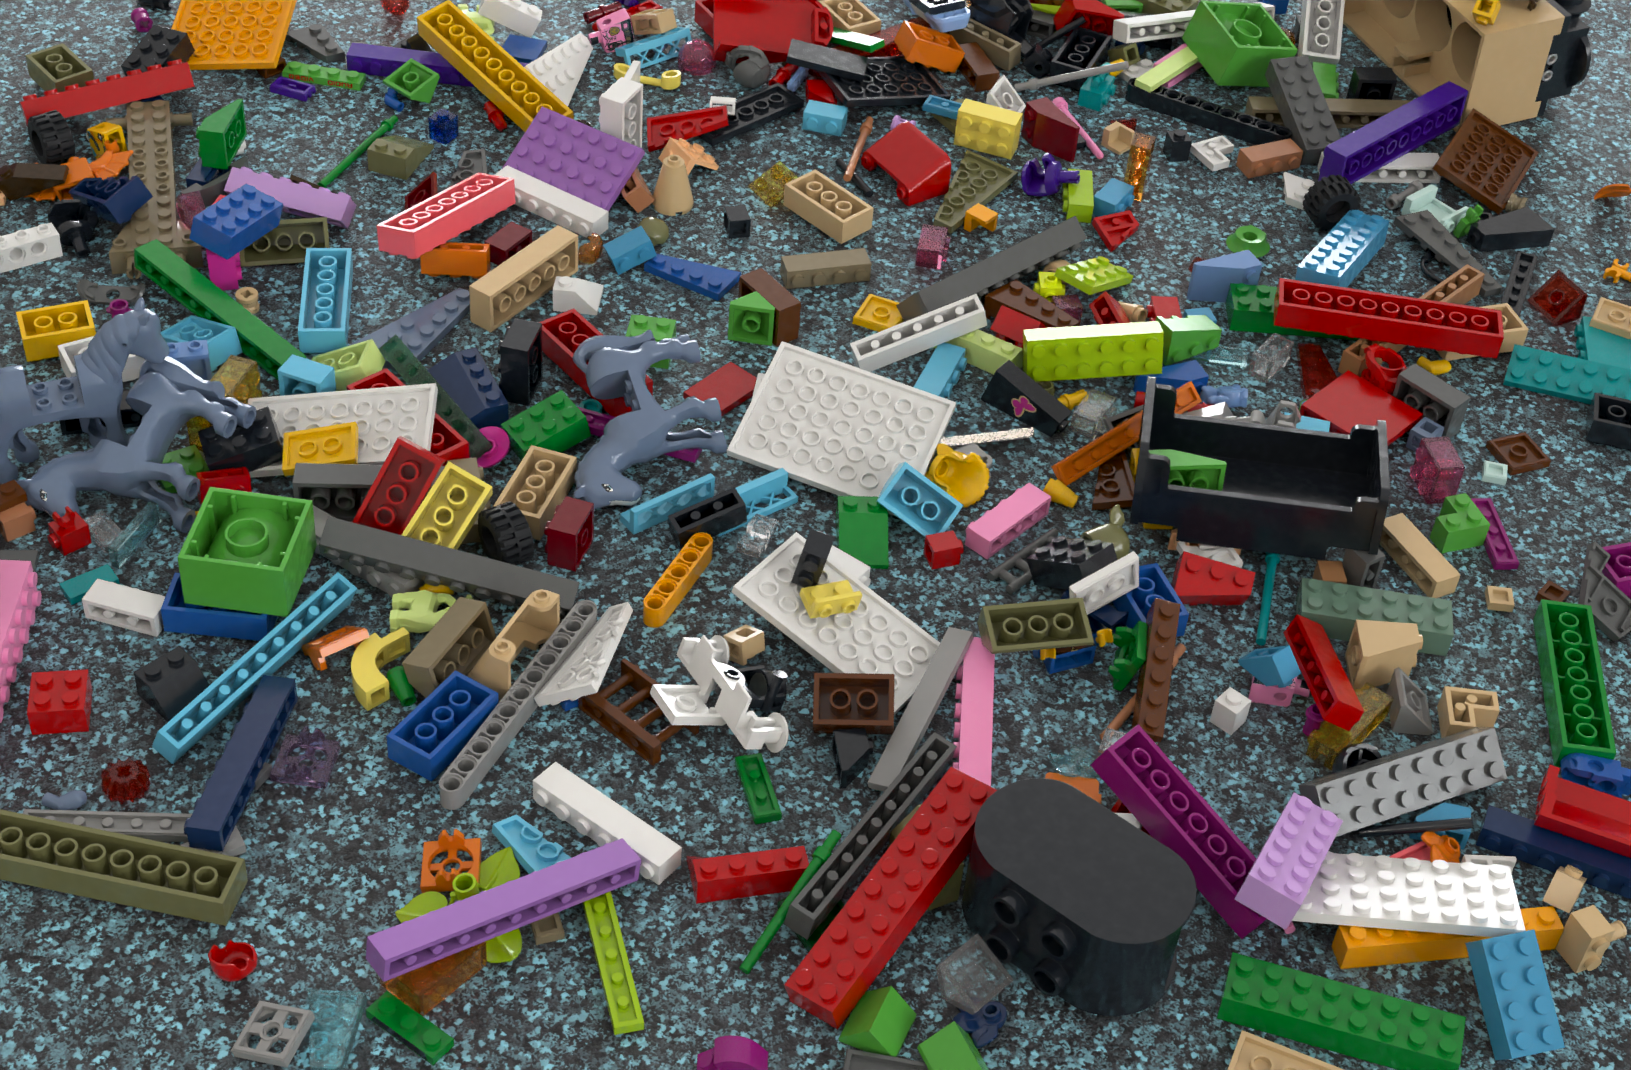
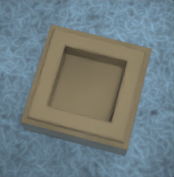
[530,912,565,945]

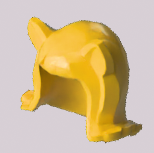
[925,444,990,508]

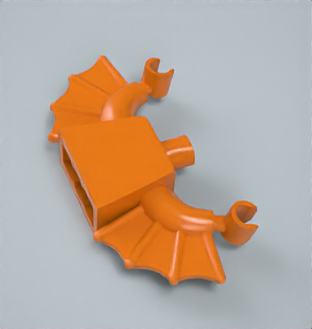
[24,140,134,202]

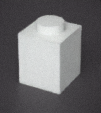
[1209,687,1252,735]

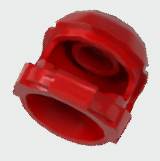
[1361,343,1407,395]

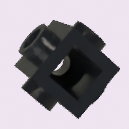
[1022,43,1053,79]

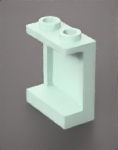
[1401,184,1469,233]

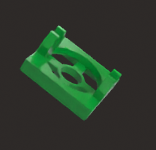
[1108,620,1148,692]

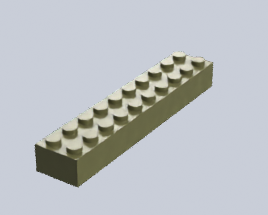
[0,809,248,926]

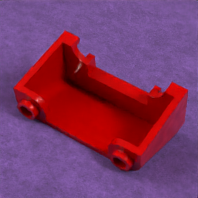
[861,121,951,206]

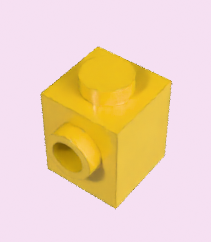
[1472,0,1501,26]

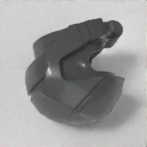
[725,45,770,88]

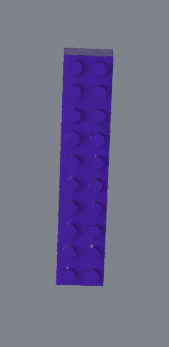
[1318,81,1468,184]

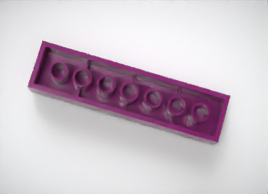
[1090,724,1267,939]

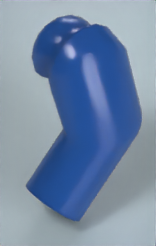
[384,87,404,112]

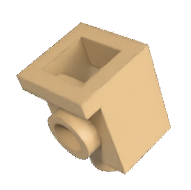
[724,624,765,666]

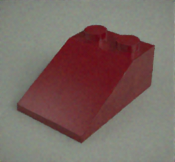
[1021,97,1080,162]

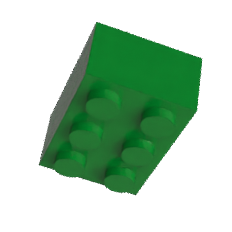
[501,390,591,460]

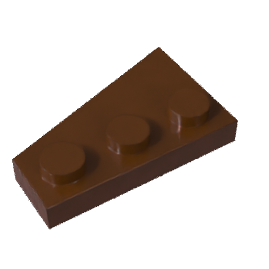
[1092,452,1135,510]

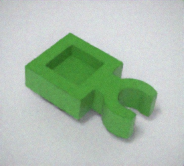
[1453,204,1484,238]

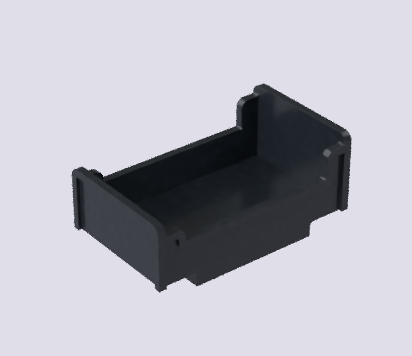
[1130,376,1390,560]

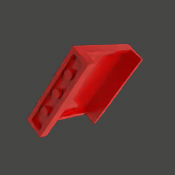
[1300,370,1423,446]

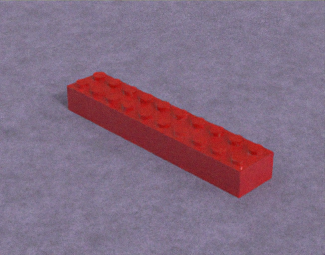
[1274,278,1504,359]
[784,767,997,1030]

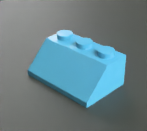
[876,462,964,537]

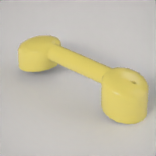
[613,63,681,90]

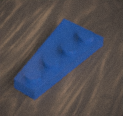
[644,253,741,301]

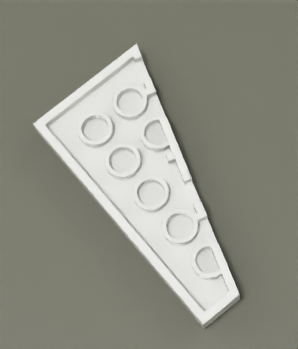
[524,33,593,106]

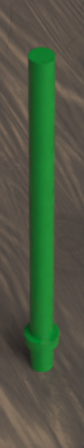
[317,115,398,188]

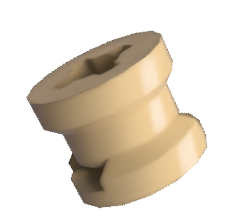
[235,287,260,314]

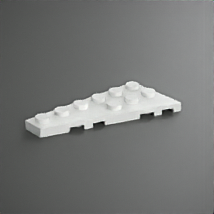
[534,602,633,707]

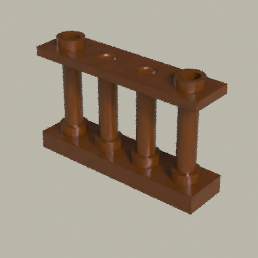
[578,658,699,766]

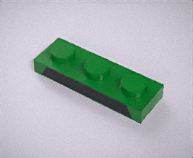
[366,991,454,1065]

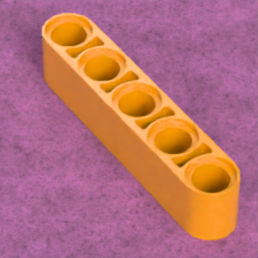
[643,532,713,628]

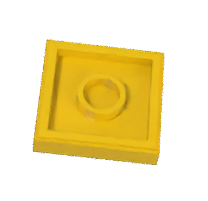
[852,294,904,332]

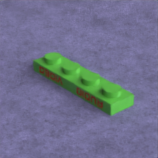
[282,61,366,91]

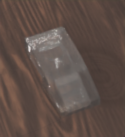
[736,513,779,558]

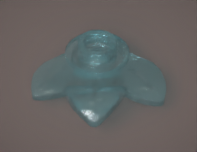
[1049,745,1098,779]

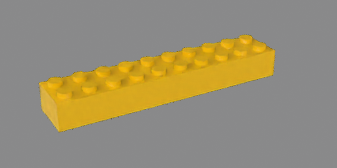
[417,0,574,132]

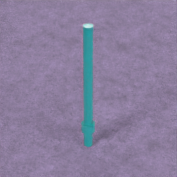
[1256,552,1281,646]

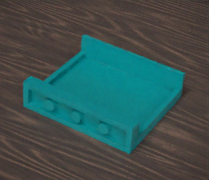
[1574,316,1631,369]

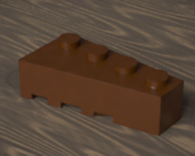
[984,279,1080,328]

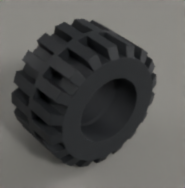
[28,110,75,165]
[1302,175,1361,231]
[478,501,534,565]

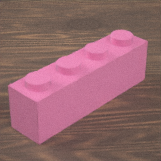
[965,483,1051,559]

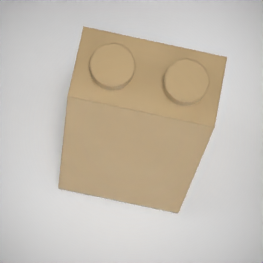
[1345,619,1423,692]

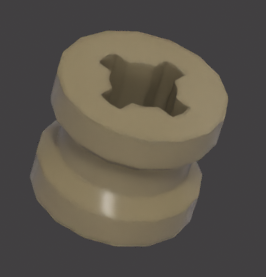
[1505,193,1528,213]

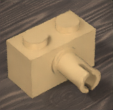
[1555,905,1627,974]

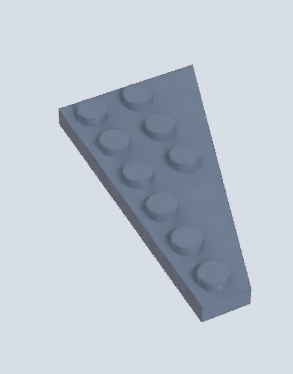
[348,288,470,375]

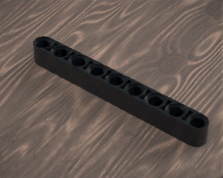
[1125,78,1292,145]

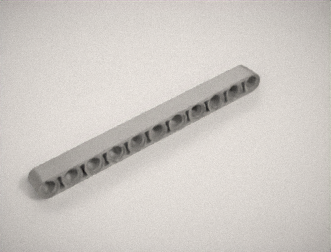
[439,600,597,810]

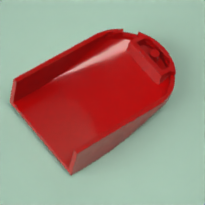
[713,0,833,63]

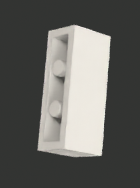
[478,0,542,38]
[82,579,165,637]

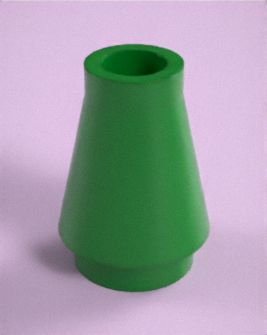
[386,666,417,707]

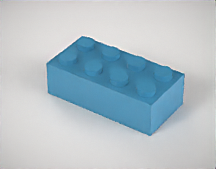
[1465,929,1565,1061]

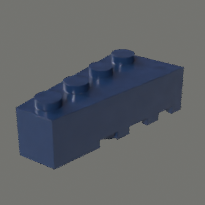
[68,176,153,224]

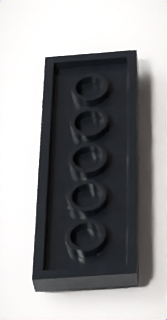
[698,83,804,146]

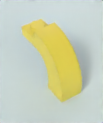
[351,627,411,711]

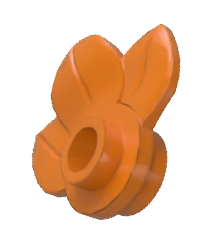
[1421,831,1460,863]

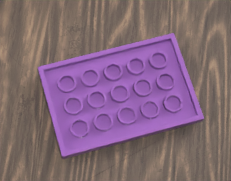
[502,106,645,211]

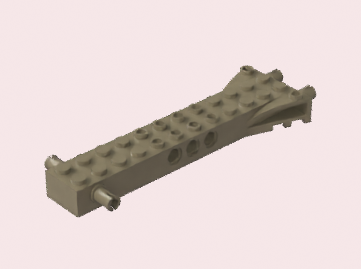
[106,100,204,279]

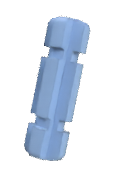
[786,67,809,92]

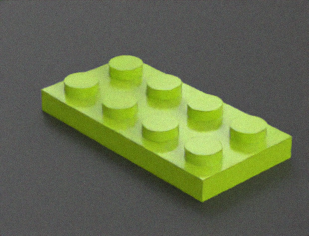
[1054,256,1133,295]

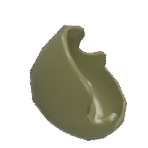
[637,217,669,247]

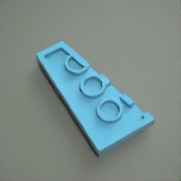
[492,815,571,874]

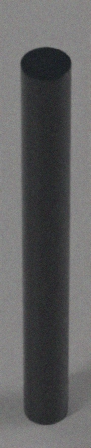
[1360,817,1473,838]

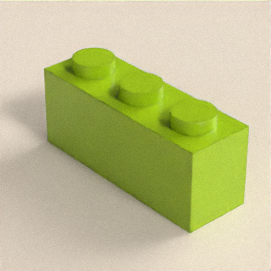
[1062,169,1094,223]

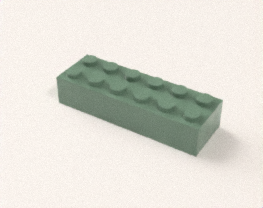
[1296,577,1454,656]

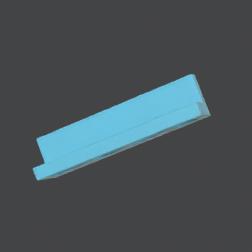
[615,27,694,69]
[717,468,798,537]
[620,473,715,535]

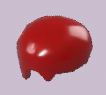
[208,940,258,982]

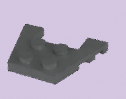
[1578,541,1631,642]

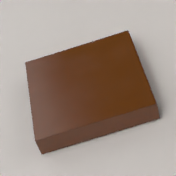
[1485,432,1551,476]

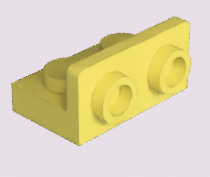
[799,580,862,619]

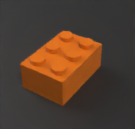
[894,20,965,73]

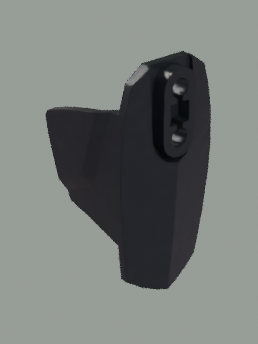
[965,0,1034,57]

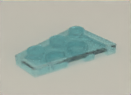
[307,989,368,1070]

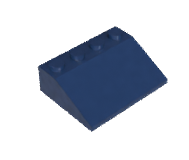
[411,347,509,436]

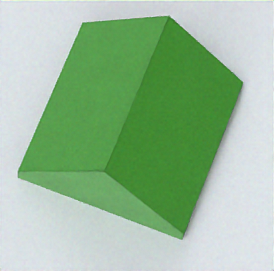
[383,58,440,103]
[728,291,775,346]
[839,986,916,1057]
[917,1021,989,1070]

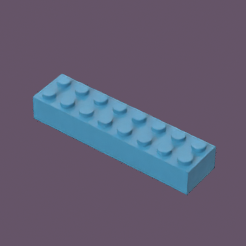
[1295,210,1389,288]

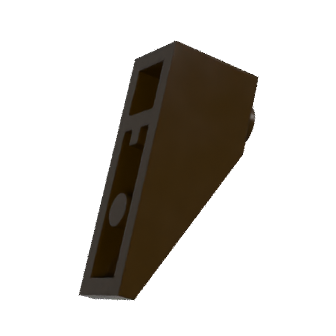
[0,163,69,201]

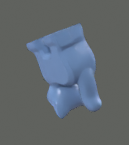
[1200,384,1248,408]

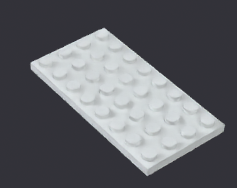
[248,383,438,478]
[732,532,940,716]
[1292,851,1526,937]

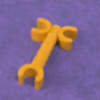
[1603,259,1631,283]

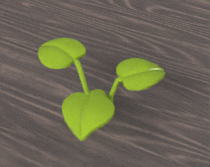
[395,847,522,963]

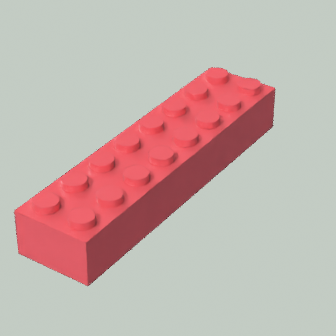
[377,172,516,259]

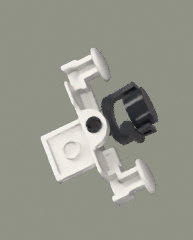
[650,635,789,753]

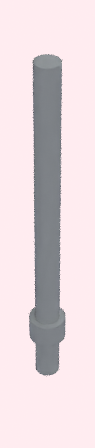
[1014,61,1129,92]

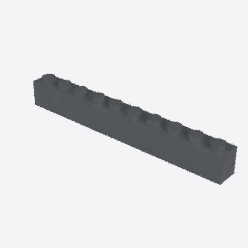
[319,516,580,619]
[784,732,957,940]

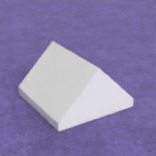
[986,75,1026,113]

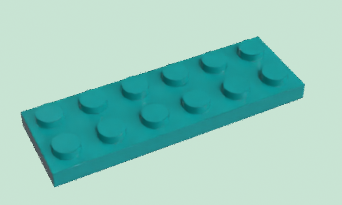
[1503,344,1631,404]

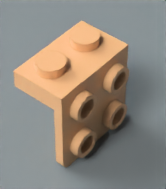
[658,138,719,175]

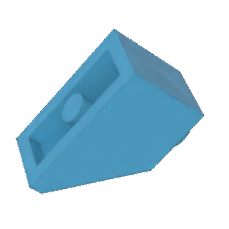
[1238,645,1301,688]
[1409,802,1471,850]

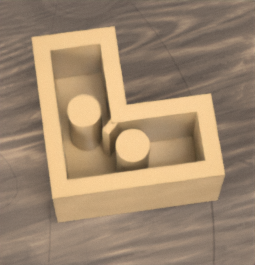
[1437,686,1500,738]

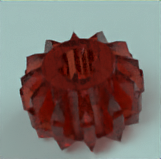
[101,757,150,804]

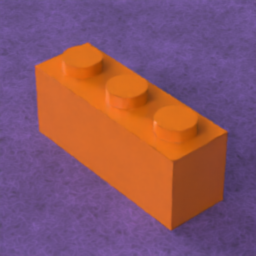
[420,242,490,279]

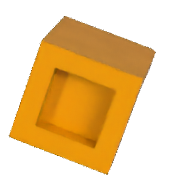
[963,203,998,232]

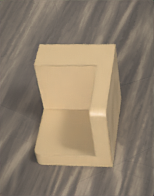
[1101,121,1135,155]

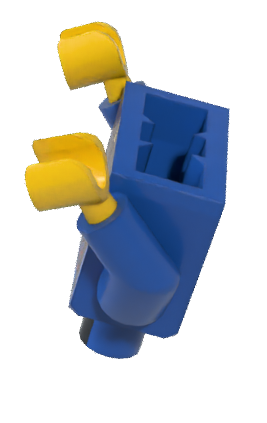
[1033,628,1114,674]

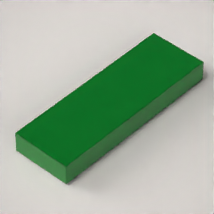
[734,753,782,824]

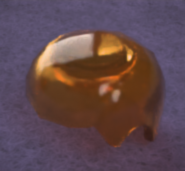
[578,232,604,265]

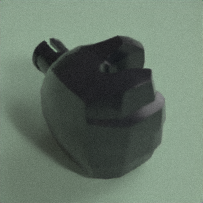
[48,199,99,258]

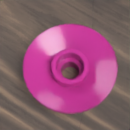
[467,426,510,468]

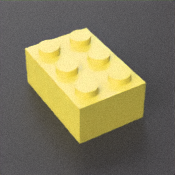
[954,98,1023,160]

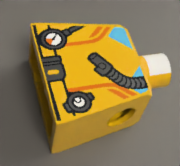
[86,122,129,162]

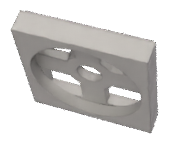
[231,1001,315,1068]

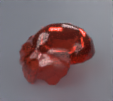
[380,0,410,15]

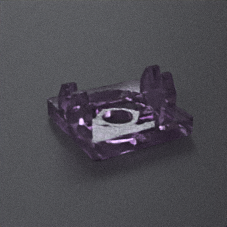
[270,726,340,789]

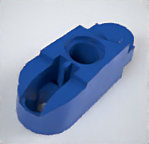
[1560,753,1631,799]

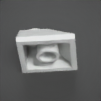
[553,276,604,315]

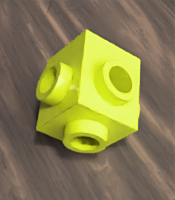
[1033,272,1065,306]

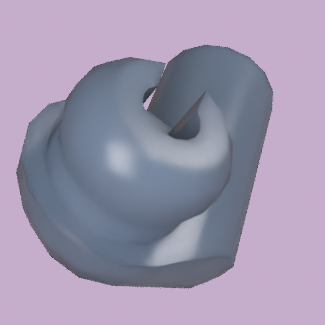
[41,790,87,810]

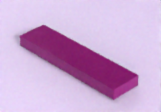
[1470,498,1520,570]

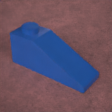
[1133,360,1209,395]

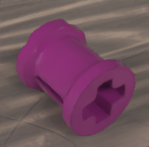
[131,7,153,32]

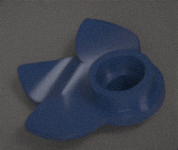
[951,999,1007,1048]

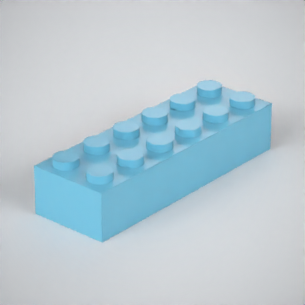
[298,248,353,354]

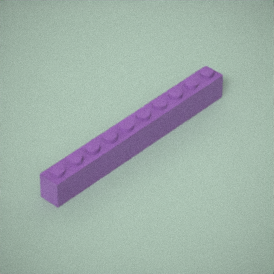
[366,838,641,982]

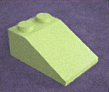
[312,339,386,391]

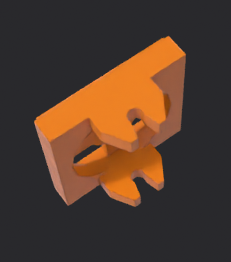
[301,626,370,671]
[420,829,482,893]

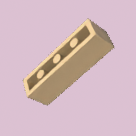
[1380,513,1460,598]

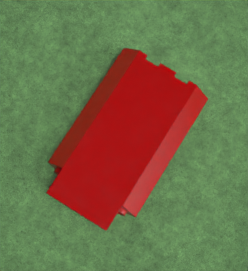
[1534,765,1631,858]

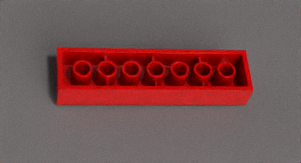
[19,59,195,127]

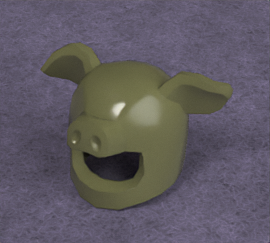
[1080,504,1131,560]

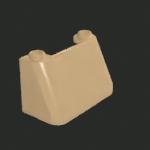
[467,589,560,702]

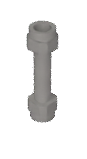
[1385,180,1424,209]

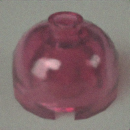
[677,38,716,75]

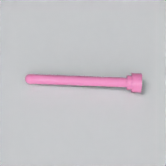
[1052,97,1104,159]

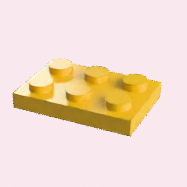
[282,422,359,477]

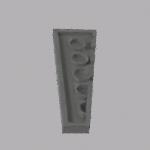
[1393,210,1502,297]

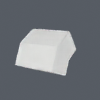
[710,96,736,116]

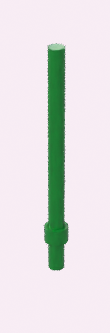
[739,830,842,974]

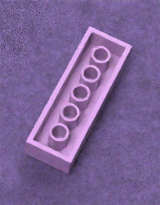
[1235,792,1343,930]

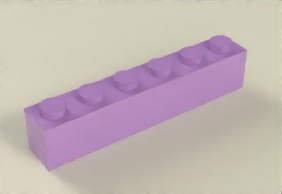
[224,167,356,229]

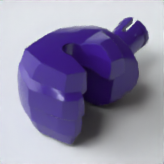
[1021,153,1080,196]

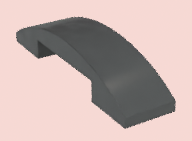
[180,156,249,211]

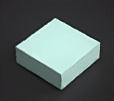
[1482,460,1508,486]

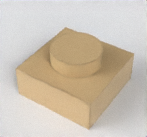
[1485,585,1515,612]

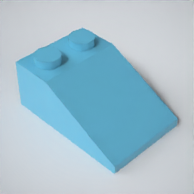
[160,315,243,372]

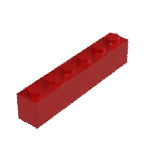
[1283,614,1364,731]

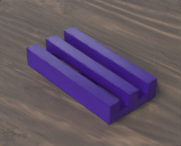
[270,76,316,102]

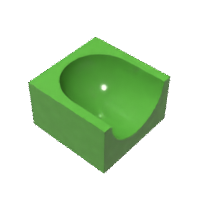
[1182,0,1298,87]
[177,487,317,617]

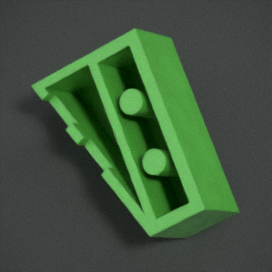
[1156,315,1222,366]

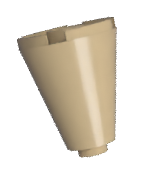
[652,155,694,216]

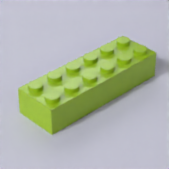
[1023,321,1164,382]

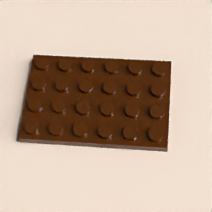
[1432,108,1539,215]

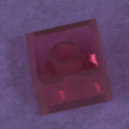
[1410,436,1465,504]

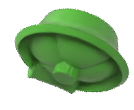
[1226,225,1270,258]

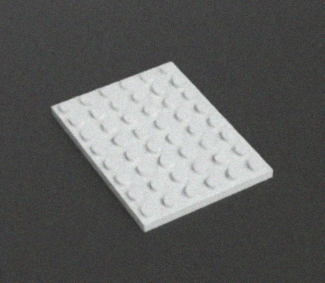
[727,341,956,516]

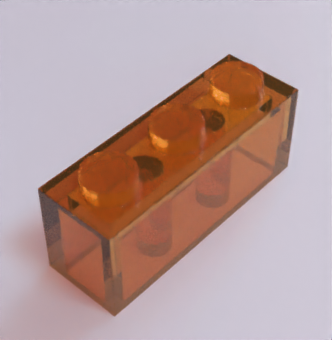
[1124,132,1156,201]

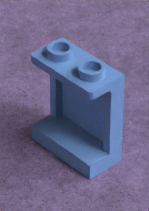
[167,340,213,381]

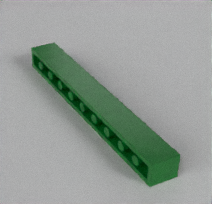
[134,239,306,381]

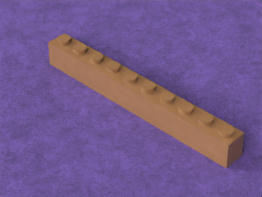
[1338,264,1485,377]

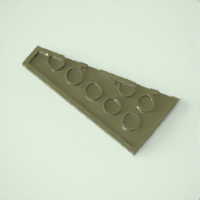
[933,150,1018,234]

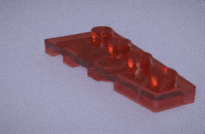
[1296,343,1337,400]

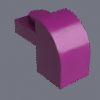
[697,1035,768,1070]

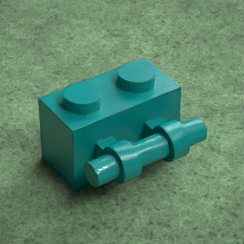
[1077,62,1116,111]

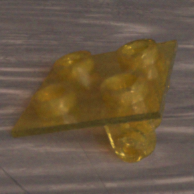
[748,161,799,208]

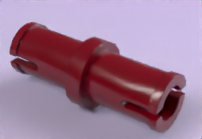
[583,1,622,24]

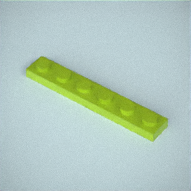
[582,891,644,1035]

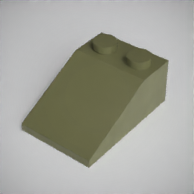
[367,135,434,180]

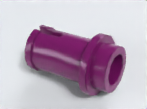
[1302,704,1325,737]

